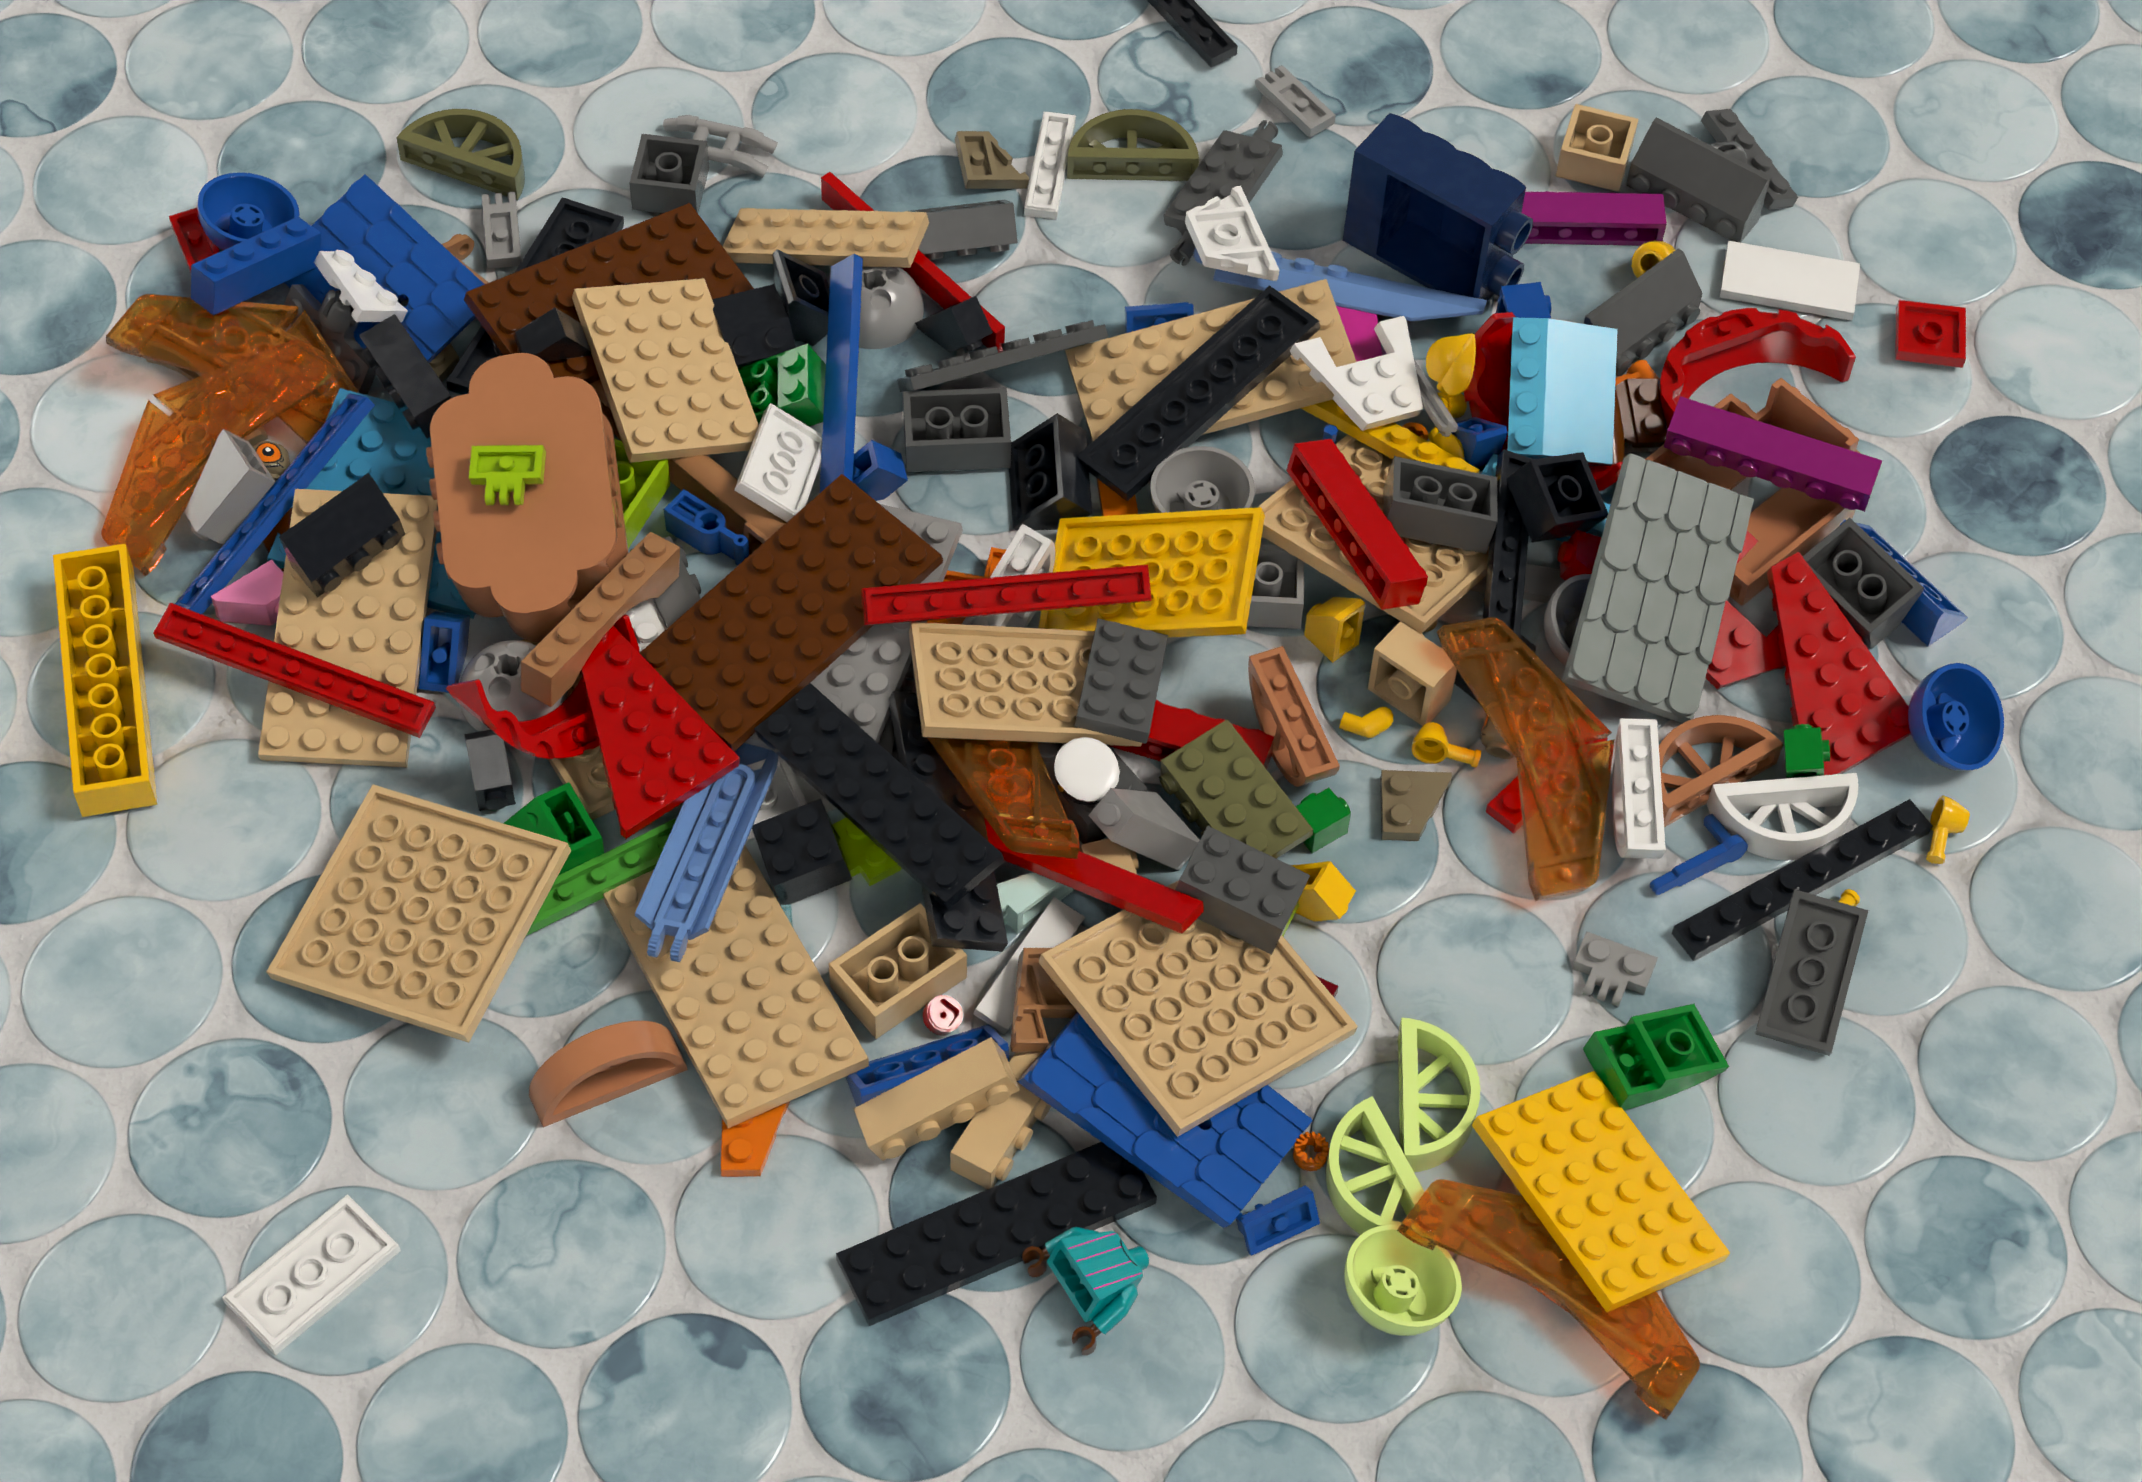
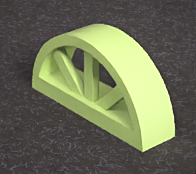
[1397,1018,1480,1172]
[1326,1096,1443,1242]

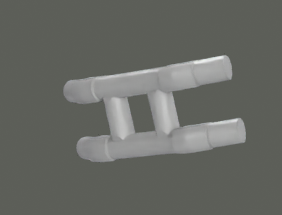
[663,115,778,178]

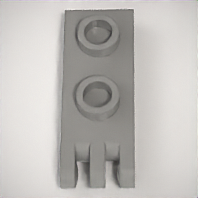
[1255,65,1336,138]
[482,192,522,269]

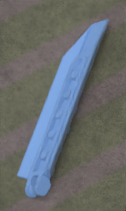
[1193,247,1487,321]
[635,743,778,962]

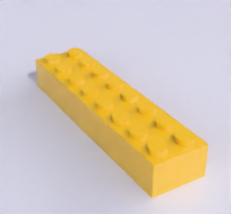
[53,543,157,817]

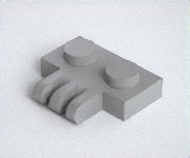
[1572,931,1658,1007]

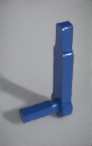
[1650,814,1748,895]

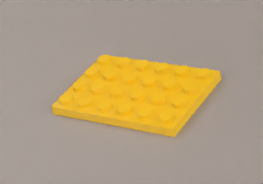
[1038,507,1265,638]
[1472,1071,1730,1313]

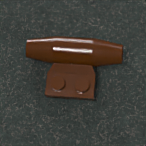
[1612,379,1667,464]

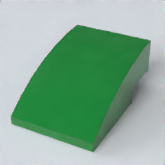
[1583,1004,1729,1110]

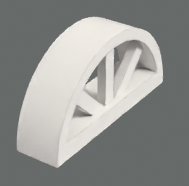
[962,524,1056,628]
[1612,718,1666,859]
[1707,773,1858,860]

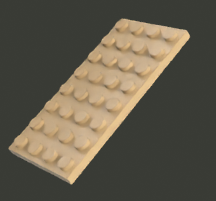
[1065,279,1356,442]
[258,489,438,768]
[603,846,869,1128]

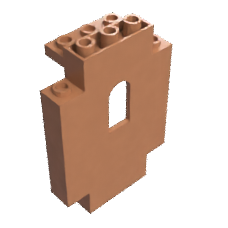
[1645,378,1860,606]

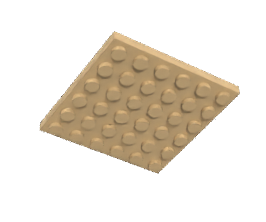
[1258,434,1489,634]
[266,785,571,1043]
[1038,880,1358,1137]

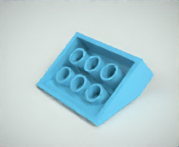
[1507,317,1617,466]

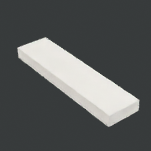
[1024,111,1076,220]
[973,897,1085,1035]

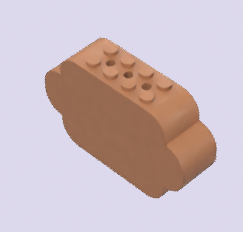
[426,353,629,642]

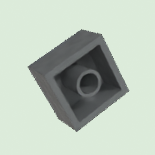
[629,134,709,213]

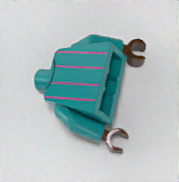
[1022,1227,1149,1356]

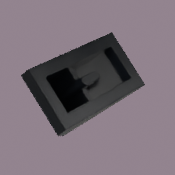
[514,308,592,362]

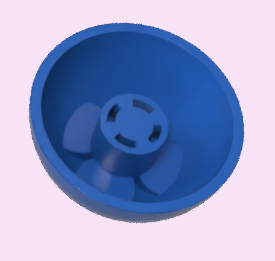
[197,173,300,250]
[1908,663,2004,771]

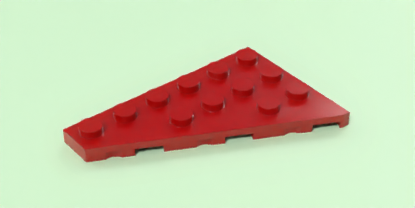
[1767,552,1911,775]
[580,626,740,840]

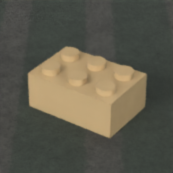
[829,903,967,1039]

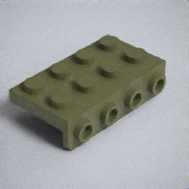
[1159,719,1313,859]

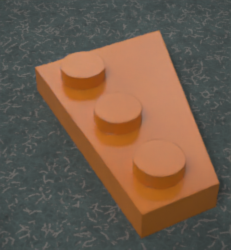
[721,1101,790,1177]

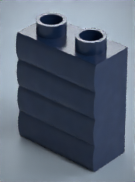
[1342,113,1533,303]

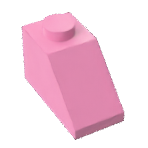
[211,559,283,626]

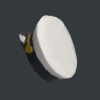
[1054,737,1120,806]

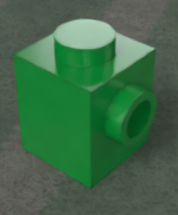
[1783,724,1830,778]
[1295,787,1351,853]

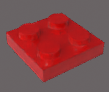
[1895,300,1966,368]

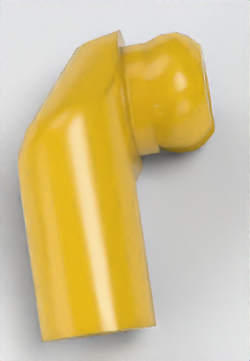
[1339,706,1394,738]

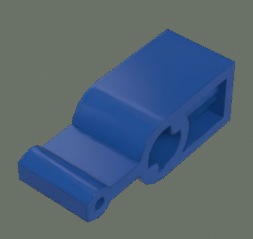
[664,489,750,566]

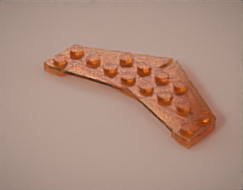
[106,294,359,444]
[101,340,344,577]
[1437,617,1615,901]
[927,737,1080,859]
[1397,1179,1700,1420]

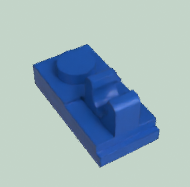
[1124,302,1194,333]
[1236,1185,1320,1256]

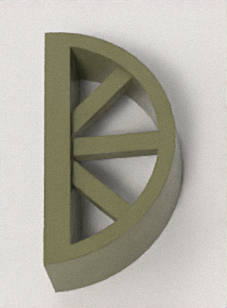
[396,109,525,200]
[1067,109,1199,181]

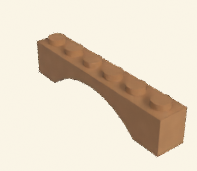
[521,531,680,707]

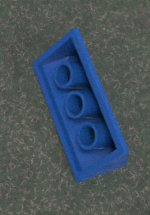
[1839,520,1968,647]
[846,1024,1009,1106]

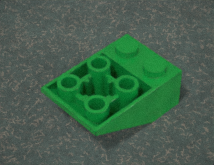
[738,344,826,427]
[503,782,604,875]

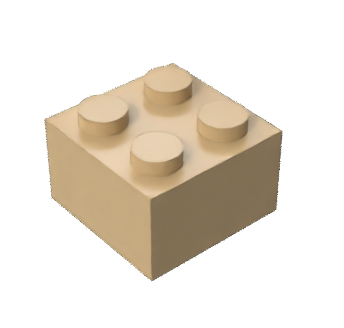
[1556,104,1639,192]
[1368,621,1459,726]

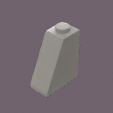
[184,429,275,545]
[1088,788,1200,870]

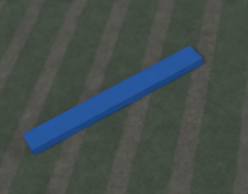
[819,254,863,493]
[175,393,375,614]

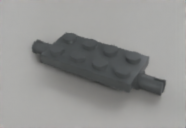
[1163,120,1283,266]

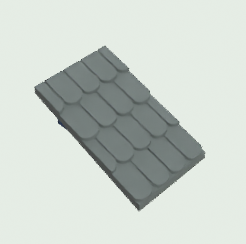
[1561,453,1754,723]

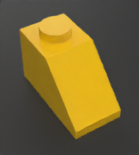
[1304,597,1366,663]
[1291,861,1356,922]

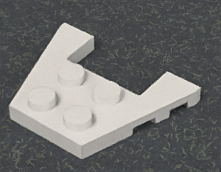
[1290,316,1424,431]

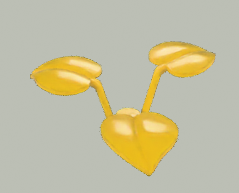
[1426,333,1476,460]

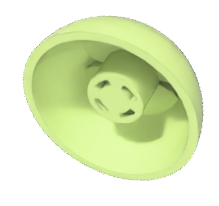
[1344,1225,1462,1336]

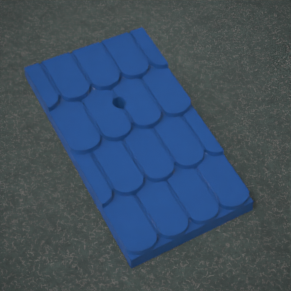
[284,174,485,363]
[1017,1012,1313,1228]

